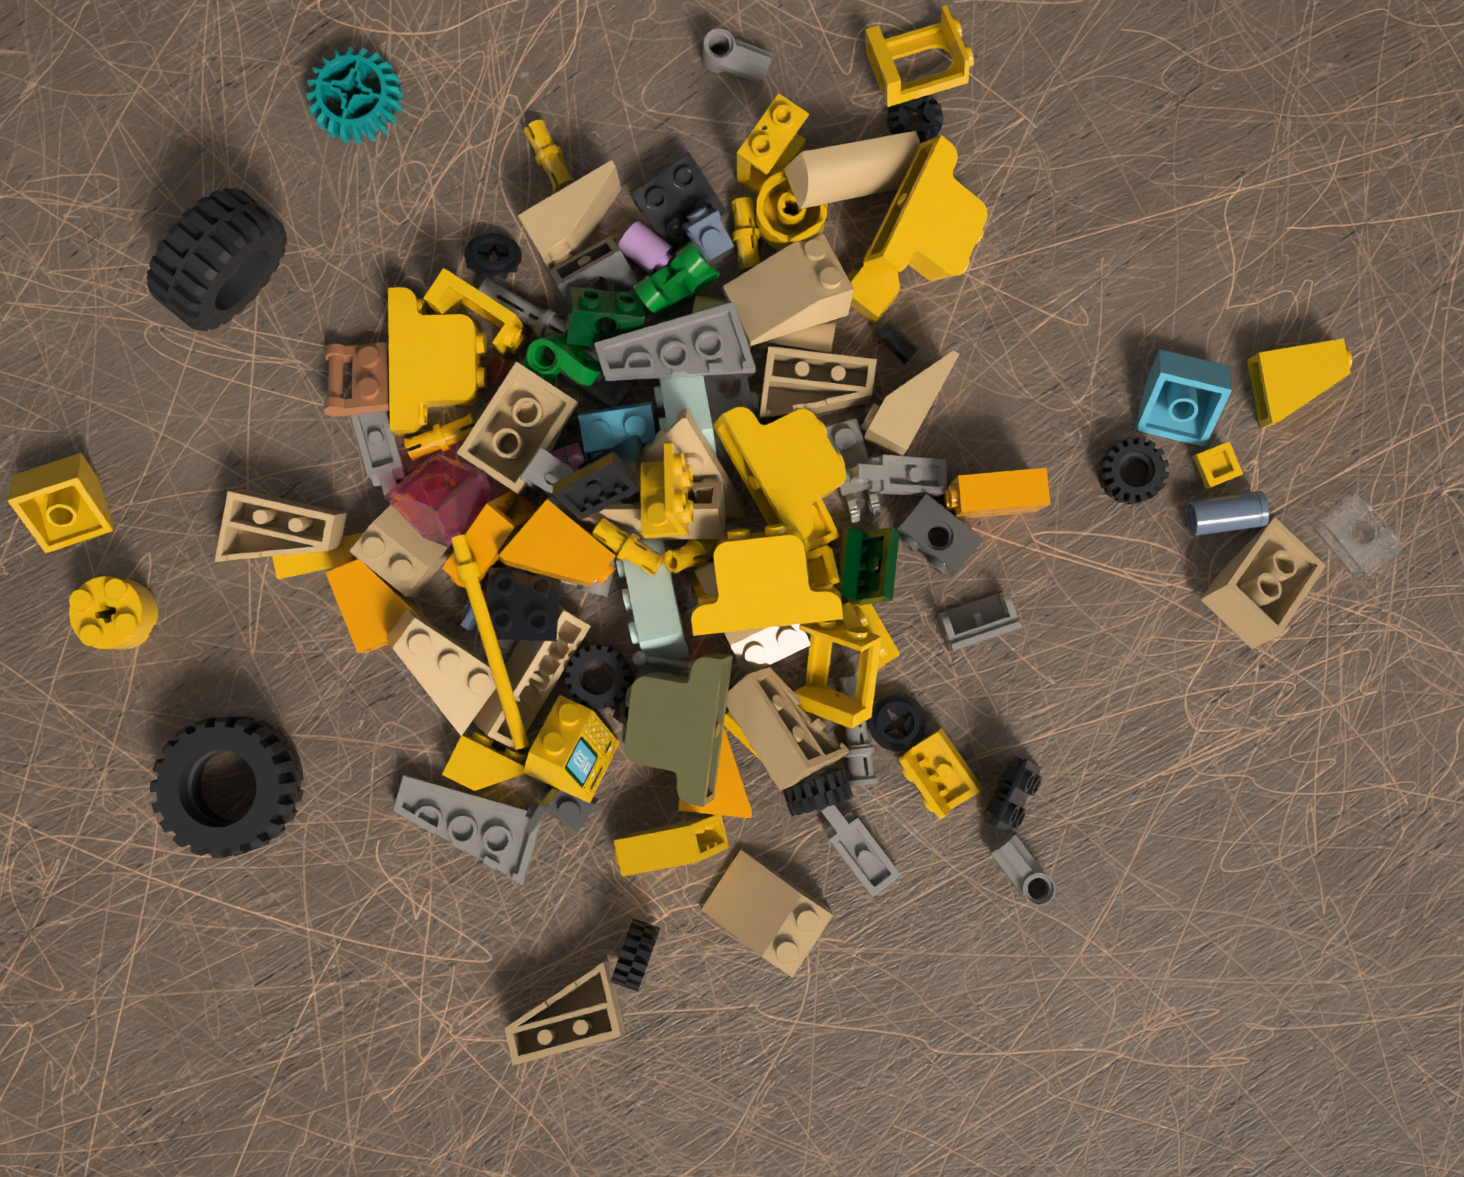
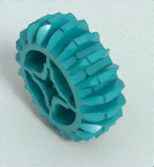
[306,46,404,146]

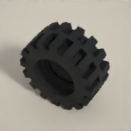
[565,644,631,709]

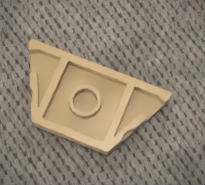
[641,408,746,518]

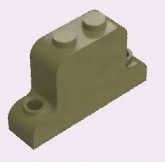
[621,653,733,807]

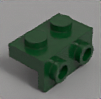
[837,527,900,606]

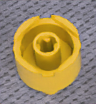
[756,171,828,252]
[69,576,158,650]

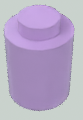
[618,221,674,276]

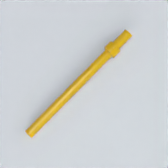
[450,534,529,750]

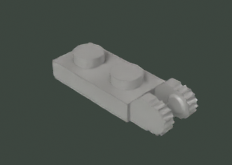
[826,418,882,523]

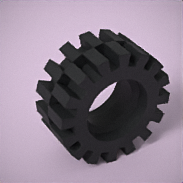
[1098,437,1169,505]
[783,767,853,816]
[610,918,660,992]

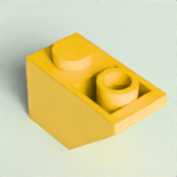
[847,246,900,325]
[442,731,526,791]

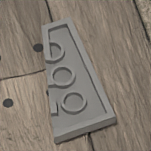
[594,302,756,381]
[393,775,542,885]

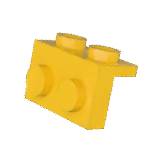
[899,728,983,819]

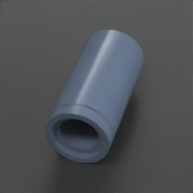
[1186,491,1269,536]

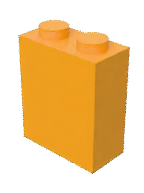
[943,468,1050,519]

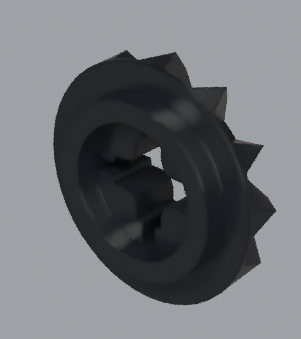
[887,94,944,144]
[464,233,522,280]
[868,694,926,751]

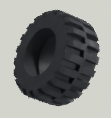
[146,188,287,331]
[150,716,304,858]

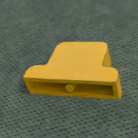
[863,135,988,281]
[388,287,487,436]
[712,407,846,539]
[691,524,843,636]

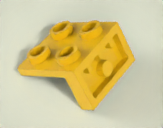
[641,442,694,538]

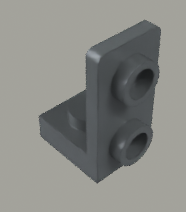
[524,784,599,834]

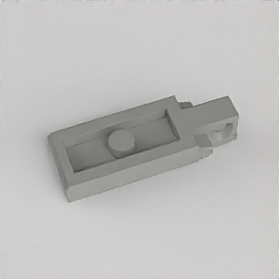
[350,411,406,502]
[849,455,947,497]
[820,805,901,897]

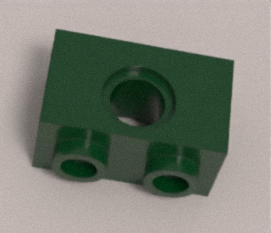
[563,287,645,347]

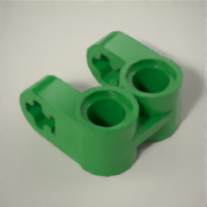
[633,241,719,317]
[521,332,602,417]

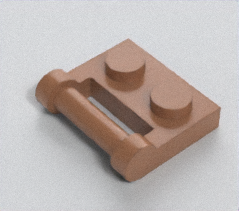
[324,342,389,417]

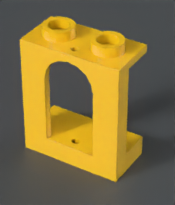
[865,5,974,107]
[737,93,809,195]
[424,268,527,361]
[793,620,882,729]

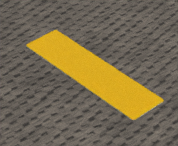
[272,532,364,579]

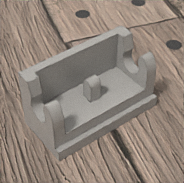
[520,448,576,500]
[936,591,1022,651]

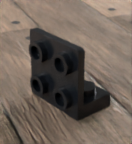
[552,435,642,520]

